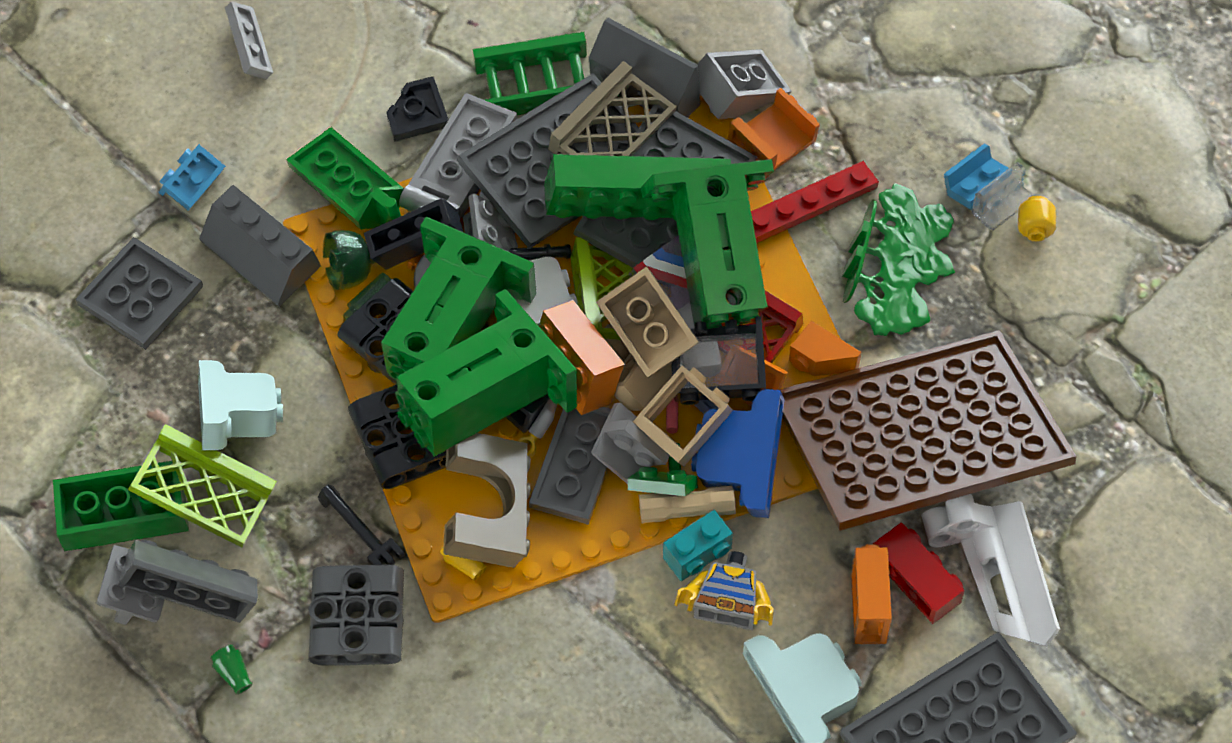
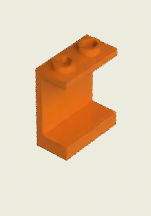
[727,88,820,170]

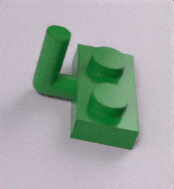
[627,443,698,496]

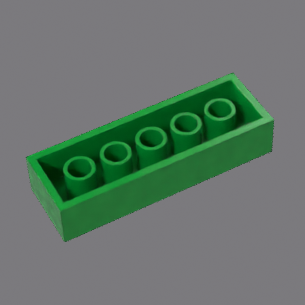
[544,154,731,220]

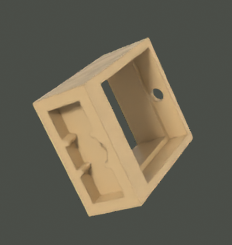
[633,365,733,466]

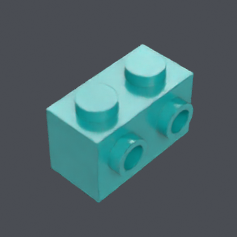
[663,510,733,582]

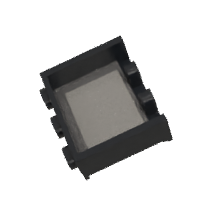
[671,316,766,405]

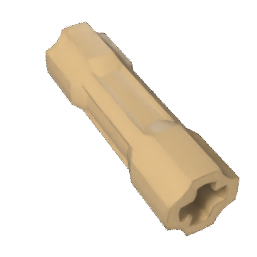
[639,486,736,523]

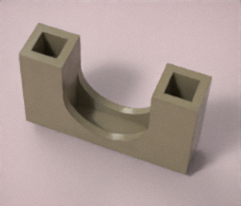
[443,433,531,568]

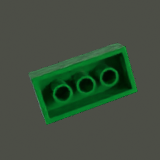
[53,461,189,551]

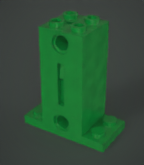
[641,159,774,329]
[381,217,536,380]
[395,289,577,456]

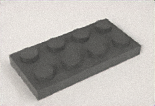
[529,407,611,525]

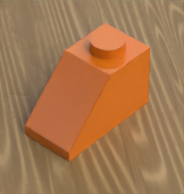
[789,320,862,376]

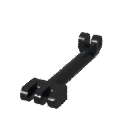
[318,484,405,565]

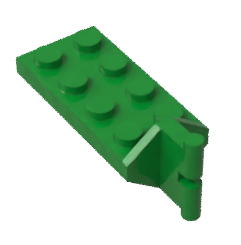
[286,127,404,230]

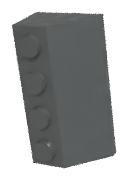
[588,17,700,118]
[199,185,321,307]
[118,540,258,623]

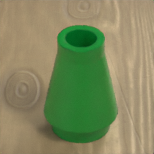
[211,644,253,695]

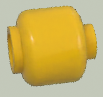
[1018,196,1056,242]

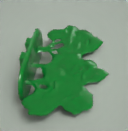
[842,183,955,336]

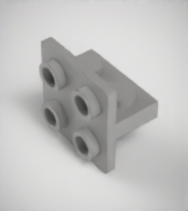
[463,194,518,251]
[591,403,670,484]
[96,545,165,625]

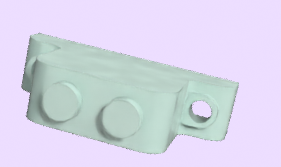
[198,360,283,450]
[743,633,862,743]

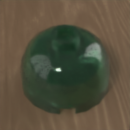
[322,230,375,290]

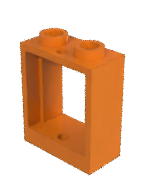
[851,544,892,644]

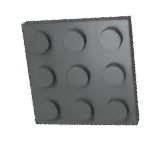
[76,237,203,350]

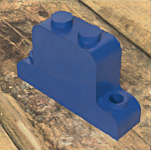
[691,389,784,518]

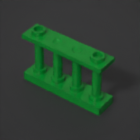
[473,32,587,116]

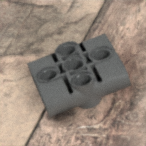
[308,565,404,666]

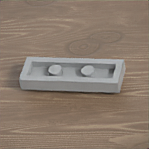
[225,1,273,79]

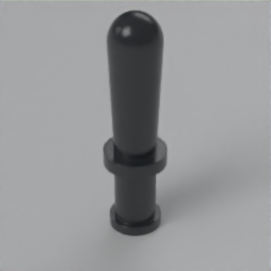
[508,244,572,261]

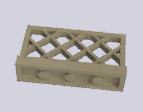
[548,61,677,156]

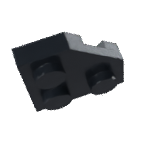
[386,76,449,142]

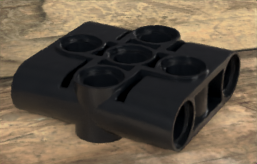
[337,278,413,385]
[348,385,446,489]

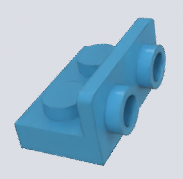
[158,144,226,211]
[944,144,1013,210]

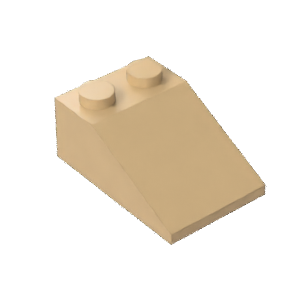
[596,267,699,378]

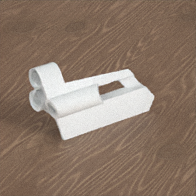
[922,494,1060,646]

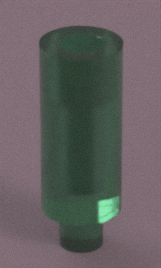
[343,273,392,320]

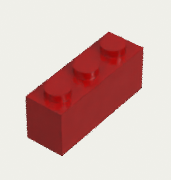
[872,522,965,624]

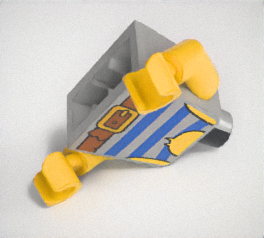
[674,551,773,630]

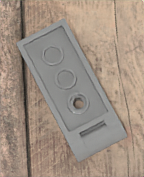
[399,93,517,219]

